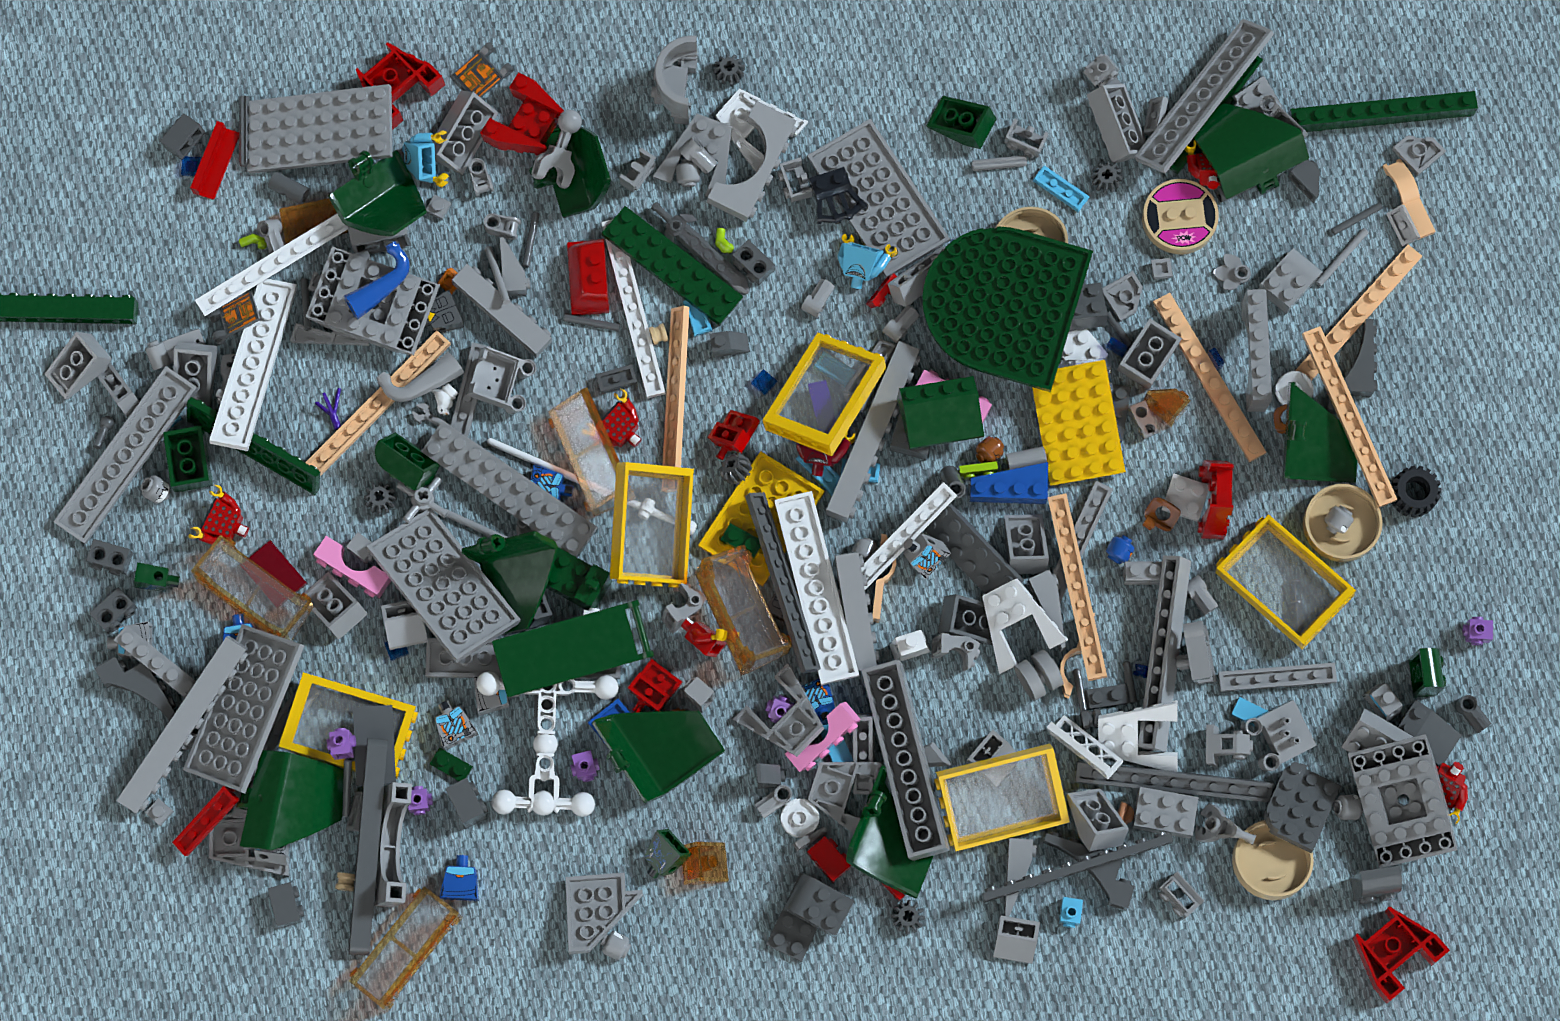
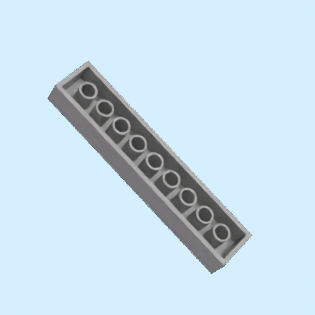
[861,659,950,861]

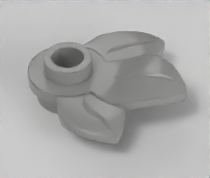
[1213,254,1251,290]

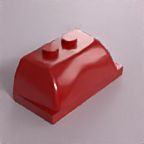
[567,239,609,316]

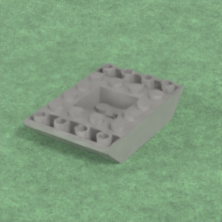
[306,246,440,356]
[1348,734,1458,868]

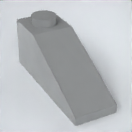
[500,237,530,296]
[97,362,139,417]

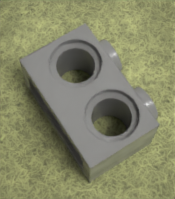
[684,677,715,713]

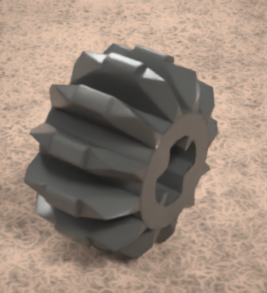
[714,53,745,86]
[1090,161,1123,194]
[719,452,752,486]
[364,482,397,515]
[891,900,925,934]

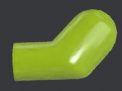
[715,228,734,254]
[239,234,267,250]

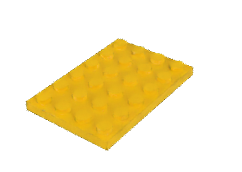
[1032,360,1126,486]
[698,451,825,587]

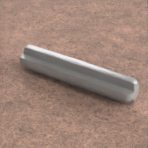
[972,155,1027,171]

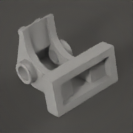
[1083,54,1122,87]
[661,583,706,634]
[931,633,980,671]
[1206,725,1253,767]

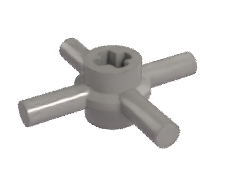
[397,476,448,523]

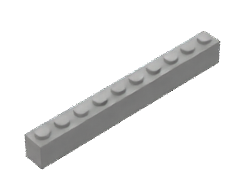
[826,341,921,523]
[1138,555,1191,752]
[117,635,248,814]

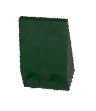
[926,96,997,149]

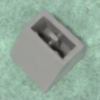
[381,601,428,650]
[966,729,1019,788]
[993,916,1040,964]

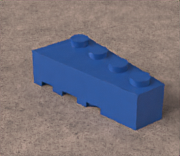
[969,462,1048,504]

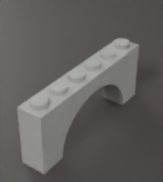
[706,101,797,222]
[1241,289,1272,412]
[374,782,412,907]

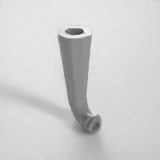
[376,352,464,402]

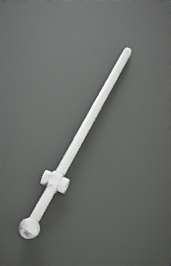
[487,438,697,535]

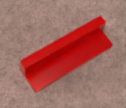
[190,121,239,200]
[172,786,240,856]

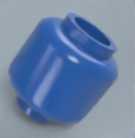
[1106,535,1135,565]

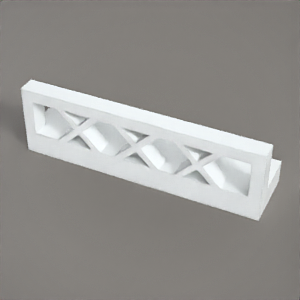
[1047,715,1123,779]

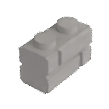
[1123,561,1162,585]

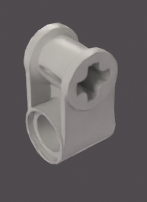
[468,158,494,197]
[484,213,521,240]

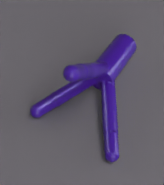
[315,388,341,430]

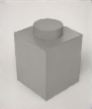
[346,532,374,564]

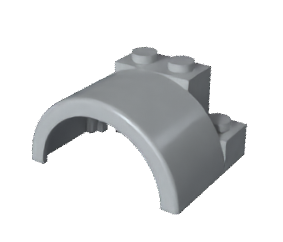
[651,35,698,125]

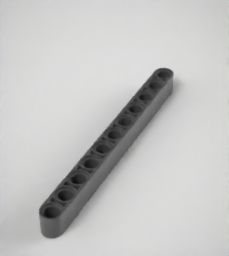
[349,738,388,956]

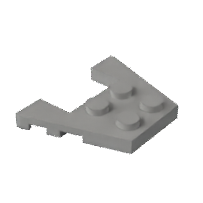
[808,762,882,834]

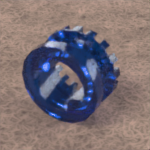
[1133,664,1149,679]

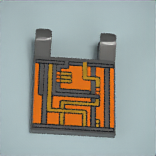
[453,42,514,98]
[206,291,261,345]

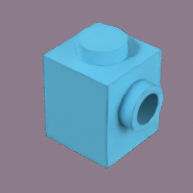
[1059,897,1083,928]

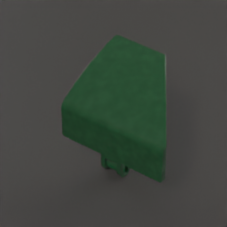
[1193,103,1309,199]
[529,126,611,218]
[328,150,427,236]
[1282,382,1357,483]
[461,531,558,635]
[592,711,725,803]
[236,750,344,850]
[846,765,933,899]

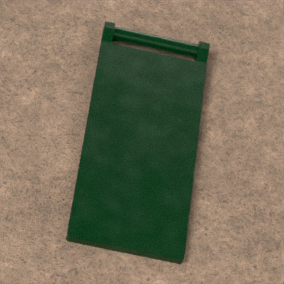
[492,600,654,697]

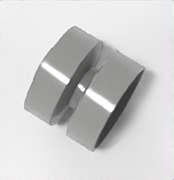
[1014,649,1064,701]

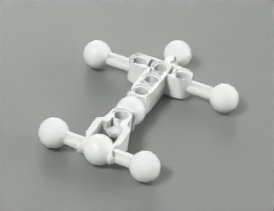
[476,671,619,817]

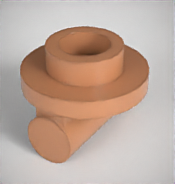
[1117,802,1134,824]

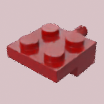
[707,410,760,460]
[628,659,683,712]

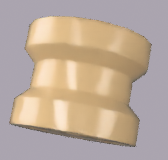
[649,323,668,345]
[335,872,355,891]

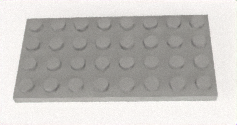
[247,84,392,173]
[807,119,950,278]
[367,509,521,663]
[183,624,304,793]

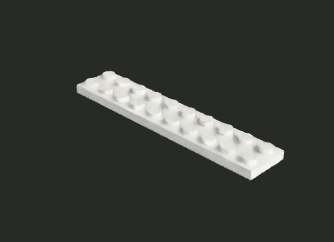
[209,279,297,451]
[774,491,859,686]

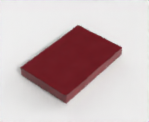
[240,540,307,608]

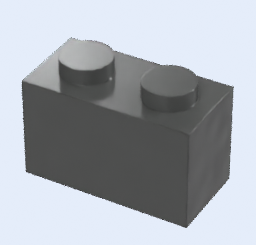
[160,113,206,160]
[267,882,305,928]

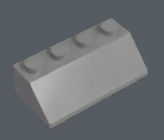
[1087,84,1146,163]
[433,91,499,175]

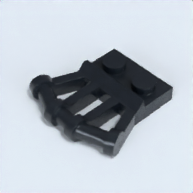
[808,167,867,224]

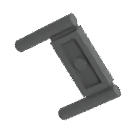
[1073,661,1137,711]

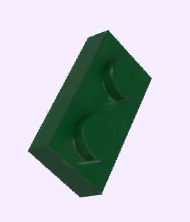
[721,523,761,559]
[430,747,474,781]

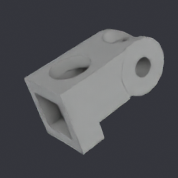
[1127,400,1158,440]

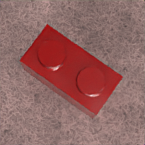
[807,836,851,883]

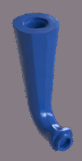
[343,241,410,320]

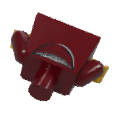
[796,425,855,477]

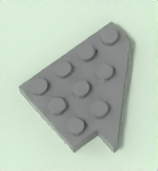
[566,873,643,954]

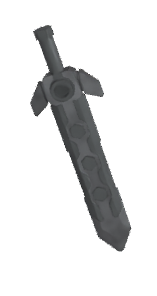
[651,202,749,294]

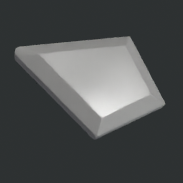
[924,742,951,767]

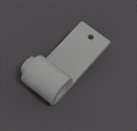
[145,328,205,370]

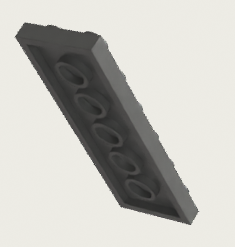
[924,503,1024,594]

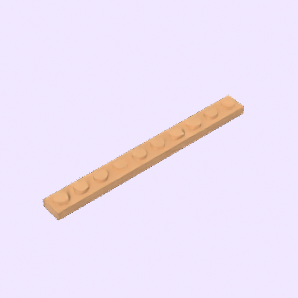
[1295,244,1422,381]
[1153,293,1266,462]
[661,305,689,493]
[1302,326,1397,508]
[305,330,451,476]
[1048,493,1107,681]

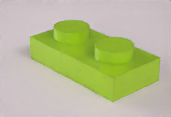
[958,461,998,480]

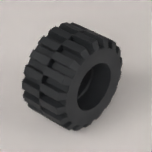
[1391,466,1442,518]

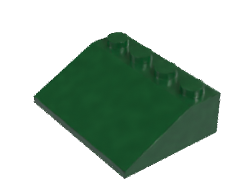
[897,376,984,450]

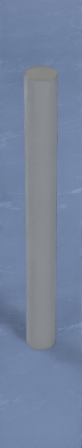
[1315,228,1369,287]
[485,246,510,305]
[445,509,507,538]

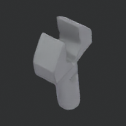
[412,403,442,426]
[793,827,828,851]

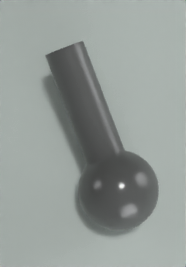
[93,416,115,449]

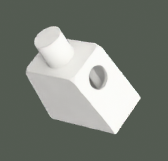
[890,630,931,661]

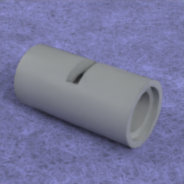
[1005,446,1047,470]

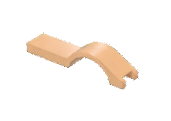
[1382,159,1436,240]
[872,534,897,623]
[1059,613,1095,699]

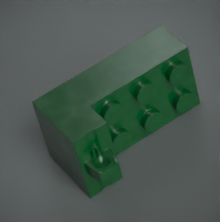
[546,547,612,611]

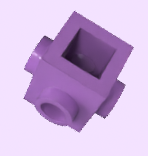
[1462,617,1493,646]
[765,695,796,723]
[327,728,356,760]
[570,750,600,782]
[408,786,433,815]

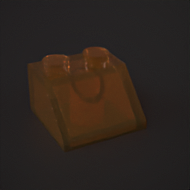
[1143,389,1191,427]
[682,842,729,885]

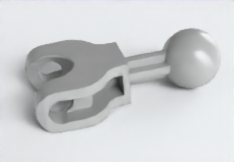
[532,110,582,189]

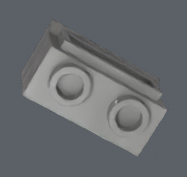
[1004,118,1049,158]
[619,148,656,192]
[777,157,813,203]
[1158,871,1204,918]

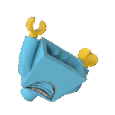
[402,130,449,187]
[837,234,897,289]

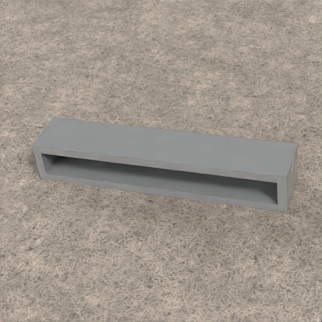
[452,264,552,358]
[834,551,880,671]

